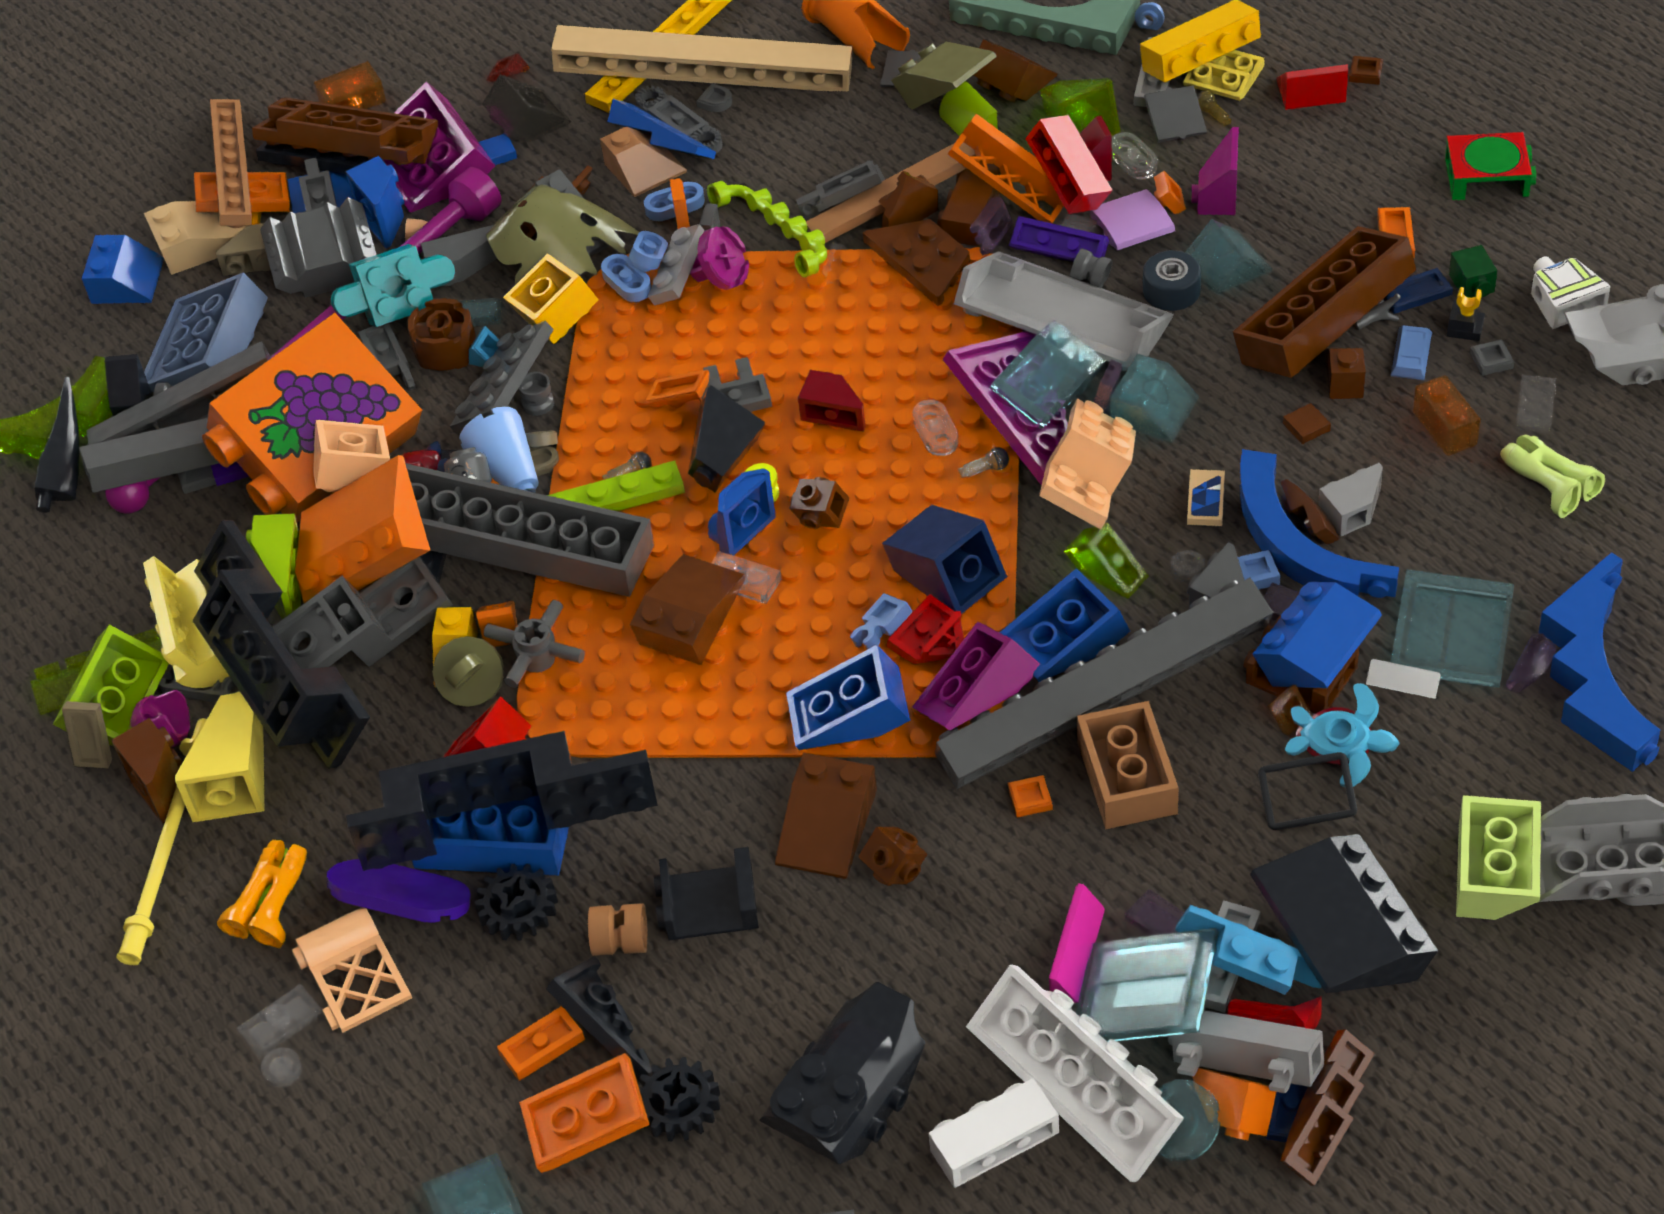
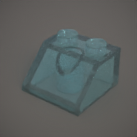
[1110,353,1199,443]

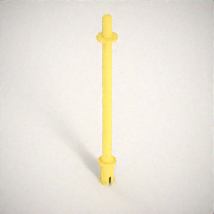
[116,718,207,965]

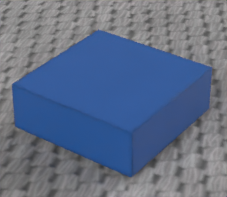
[479,133,517,165]

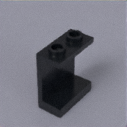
[654,847,759,941]

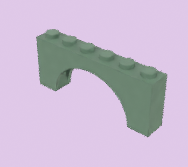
[949,0,1140,55]

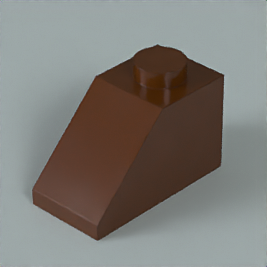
[1325,347,1366,399]

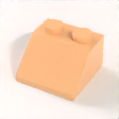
[313,420,390,492]

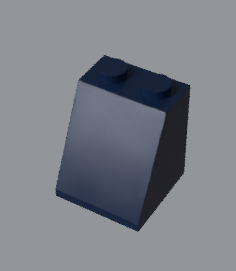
[882,504,1007,614]

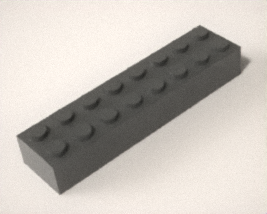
[405,463,654,597]

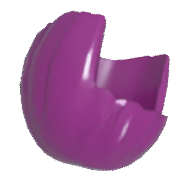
[130,690,190,748]

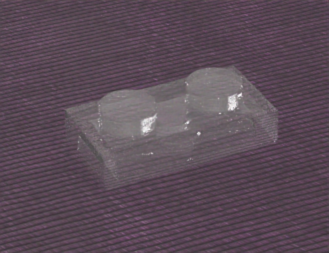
[711,551,782,604]

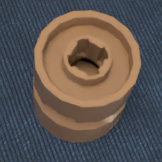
[588,903,648,956]

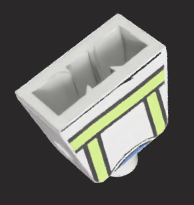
[1531,257,1610,329]

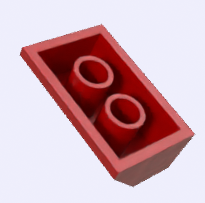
[443,696,532,757]

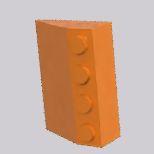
[295,455,430,603]

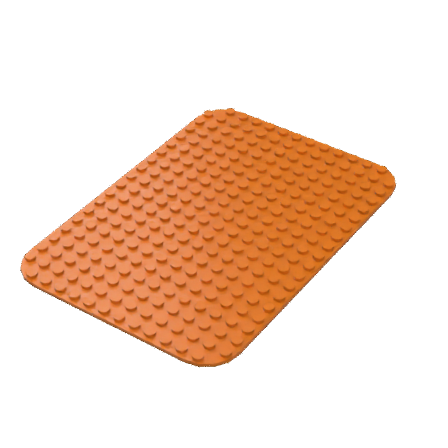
[517,247,1023,758]

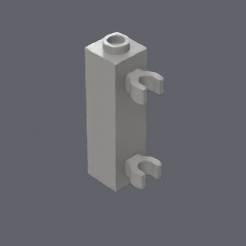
[1168,1007,1324,1093]

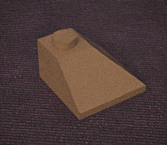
[600,126,687,197]

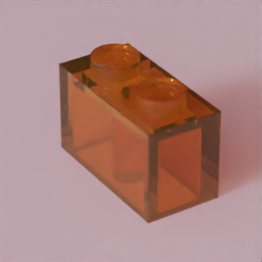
[314,61,386,109]
[1413,375,1481,456]

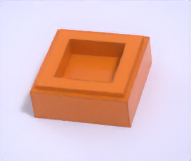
[1008,775,1053,817]

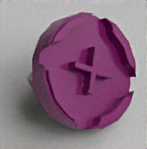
[689,226,749,290]

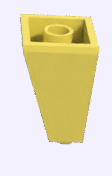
[175,692,265,822]

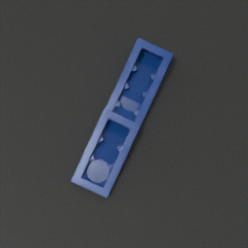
[607,98,716,159]

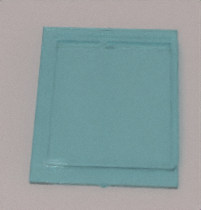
[1391,569,1514,688]
[1076,928,1219,1042]

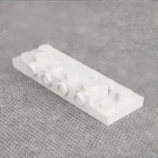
[966,965,1184,1182]

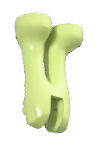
[1500,434,1605,518]

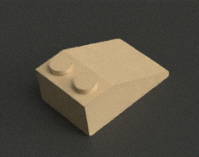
[144,201,246,275]

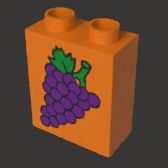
[202,313,422,522]

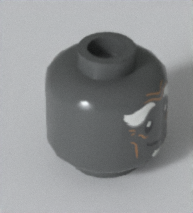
[444,447,492,483]

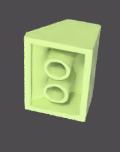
[1456,795,1541,920]

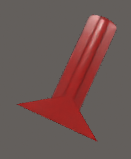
[1228,996,1322,1030]

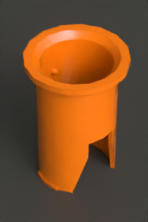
[801,0,910,69]

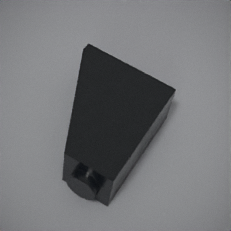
[688,385,765,493]

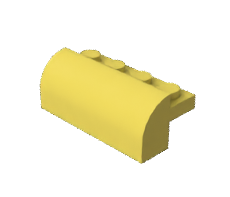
[143,556,230,688]

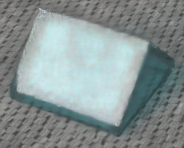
[1185,219,1272,295]

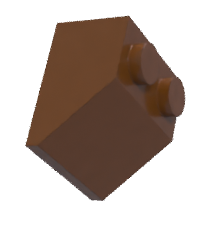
[973,39,1058,102]
[111,718,182,826]

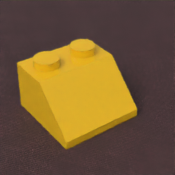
[503,253,599,344]

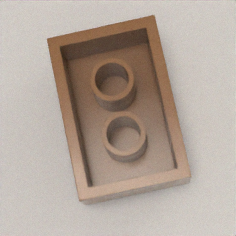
[1077,701,1179,829]

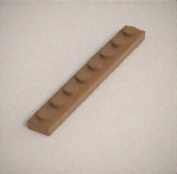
[210,99,252,228]

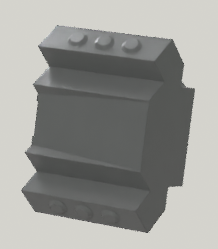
[260,197,376,298]

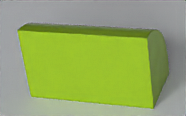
[939,81,998,136]

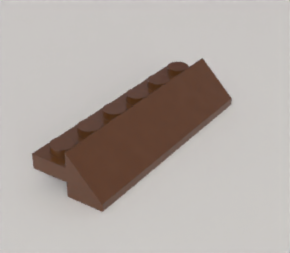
[252,97,438,165]

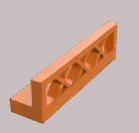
[947,114,1064,223]

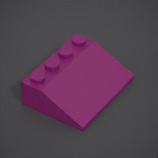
[383,81,495,213]

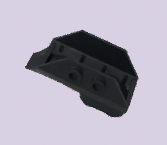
[759,982,926,1164]

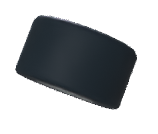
[1143,250,1201,311]

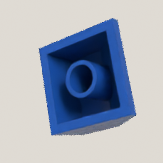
[346,156,405,248]
[82,235,164,304]

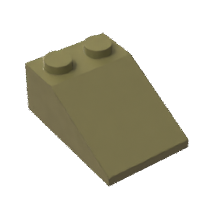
[891,41,997,109]

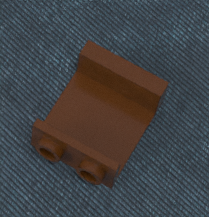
[1243,613,1359,714]

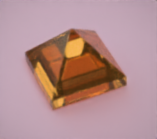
[1268,685,1312,736]

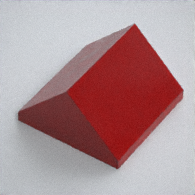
[1276,64,1348,110]

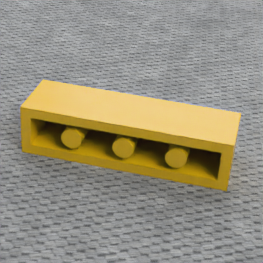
[1140,0,1261,83]

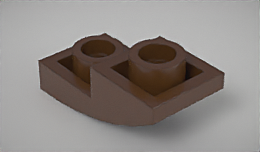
[1281,479,1339,544]

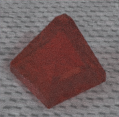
[487,53,530,82]

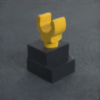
[1446,287,1485,341]

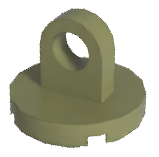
[432,636,504,707]

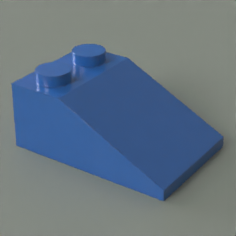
[999,568,1130,682]
[786,645,911,750]

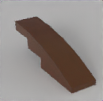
[1280,1029,1375,1186]

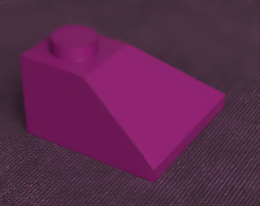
[1191,127,1239,215]

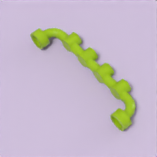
[707,181,827,277]

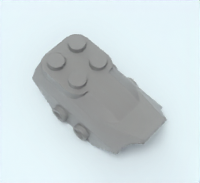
[1564,284,1664,385]
[1539,794,1664,906]

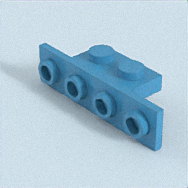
[1175,905,1321,995]

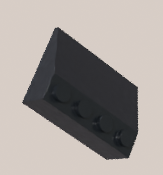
[1250,834,1438,993]

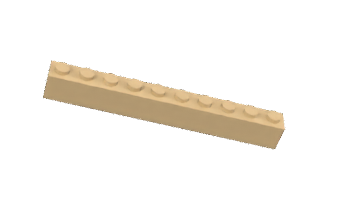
[551,25,852,91]

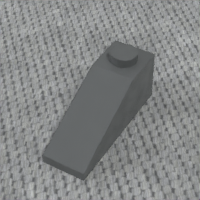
[421,225,497,288]

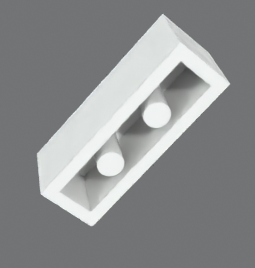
[928,1078,1059,1188]

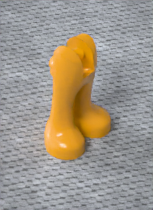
[217,840,307,948]

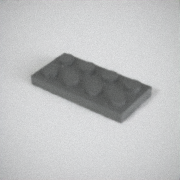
[449,321,554,434]

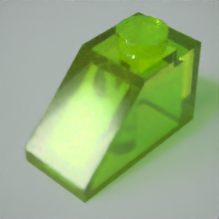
[1064,522,1149,598]

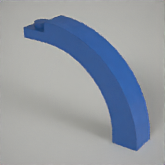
[1240,449,1399,598]

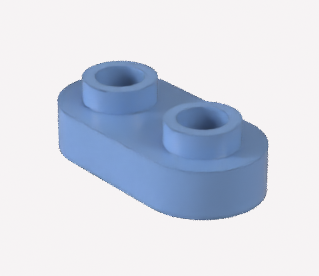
[644,182,705,221]
[629,231,668,272]
[601,254,651,302]

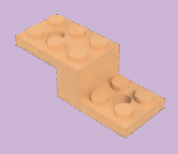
[1039,399,1136,530]

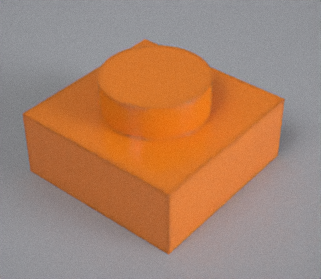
[1154,171,1186,214]

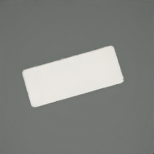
[1366,659,1440,699]

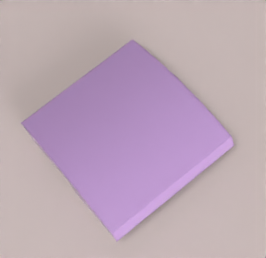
[1090,189,1175,250]

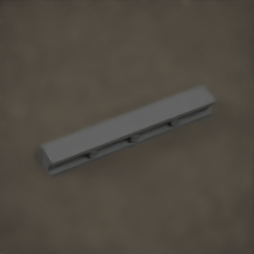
[79,418,219,493]

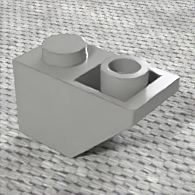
[1318,463,1383,537]

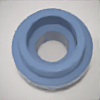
[1135,2,1165,30]

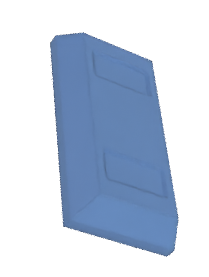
[1391,325,1432,380]

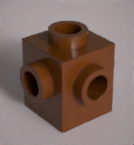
[790,477,849,529]
[858,827,928,886]

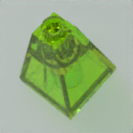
[1040,78,1121,138]

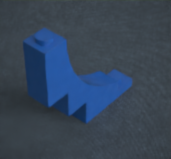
[1539,552,1660,772]

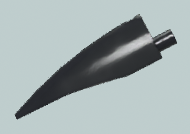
[35,376,80,513]

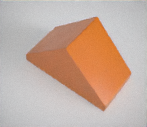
[476,601,517,647]

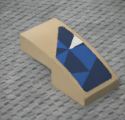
[1187,469,1225,526]

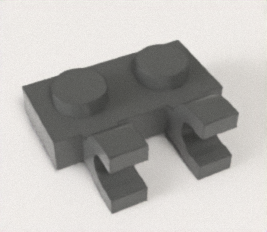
[701,357,772,412]

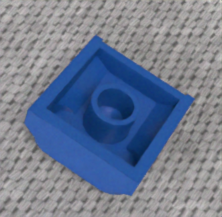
[708,469,776,559]

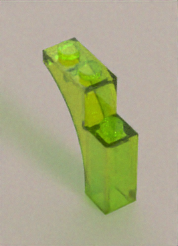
[0,356,112,459]

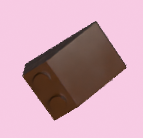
[630,554,746,665]
[775,752,877,879]

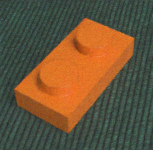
[497,1006,585,1081]

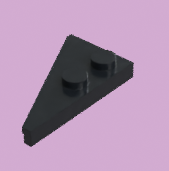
[546,956,652,1083]

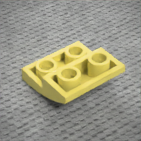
[1183,50,1265,101]

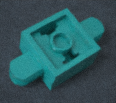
[331,244,455,327]

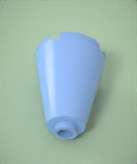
[459,407,539,493]

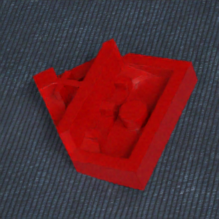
[886,594,964,664]

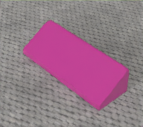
[1049,883,1105,1003]

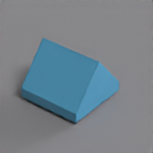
[469,326,500,367]

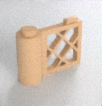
[291,907,412,1033]

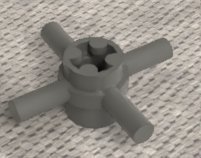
[484,600,585,688]

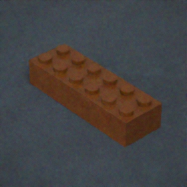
[1233,226,1416,378]

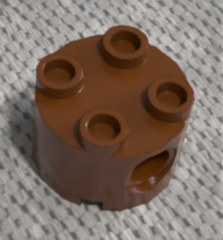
[408,298,476,371]

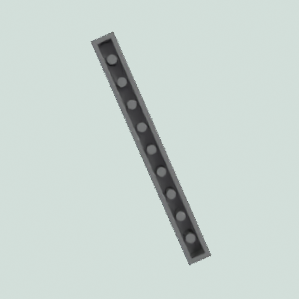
[935,577,1273,789]

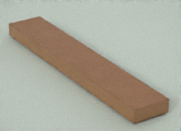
[806,142,976,243]

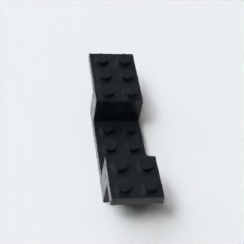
[193,520,370,769]
[346,731,658,871]

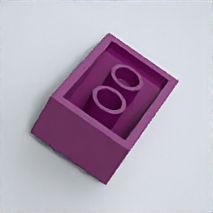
[912,622,1040,731]

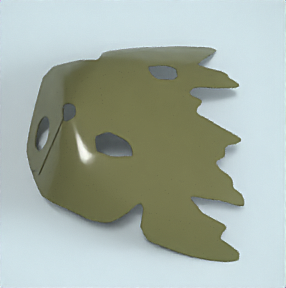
[486,184,639,285]

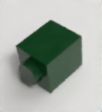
[1449,245,1498,298]

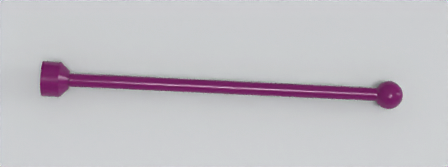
[105,167,502,514]

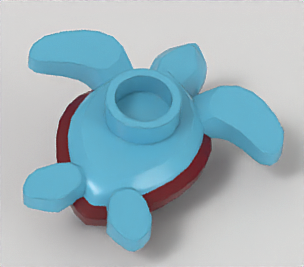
[1285,683,1399,787]

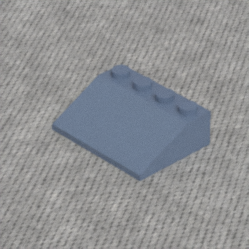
[144,272,268,392]

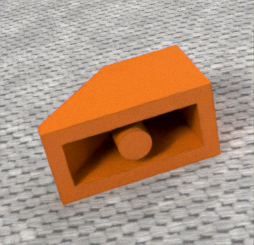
[1192,1068,1276,1141]

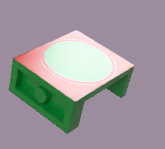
[1445,132,1536,200]

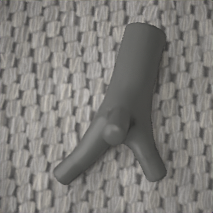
[1354,293,1401,330]

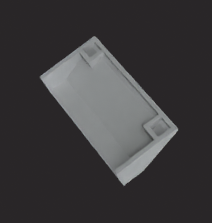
[954,251,1174,371]

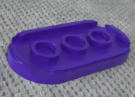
[327,859,471,923]

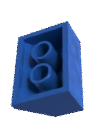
[1253,582,1382,688]

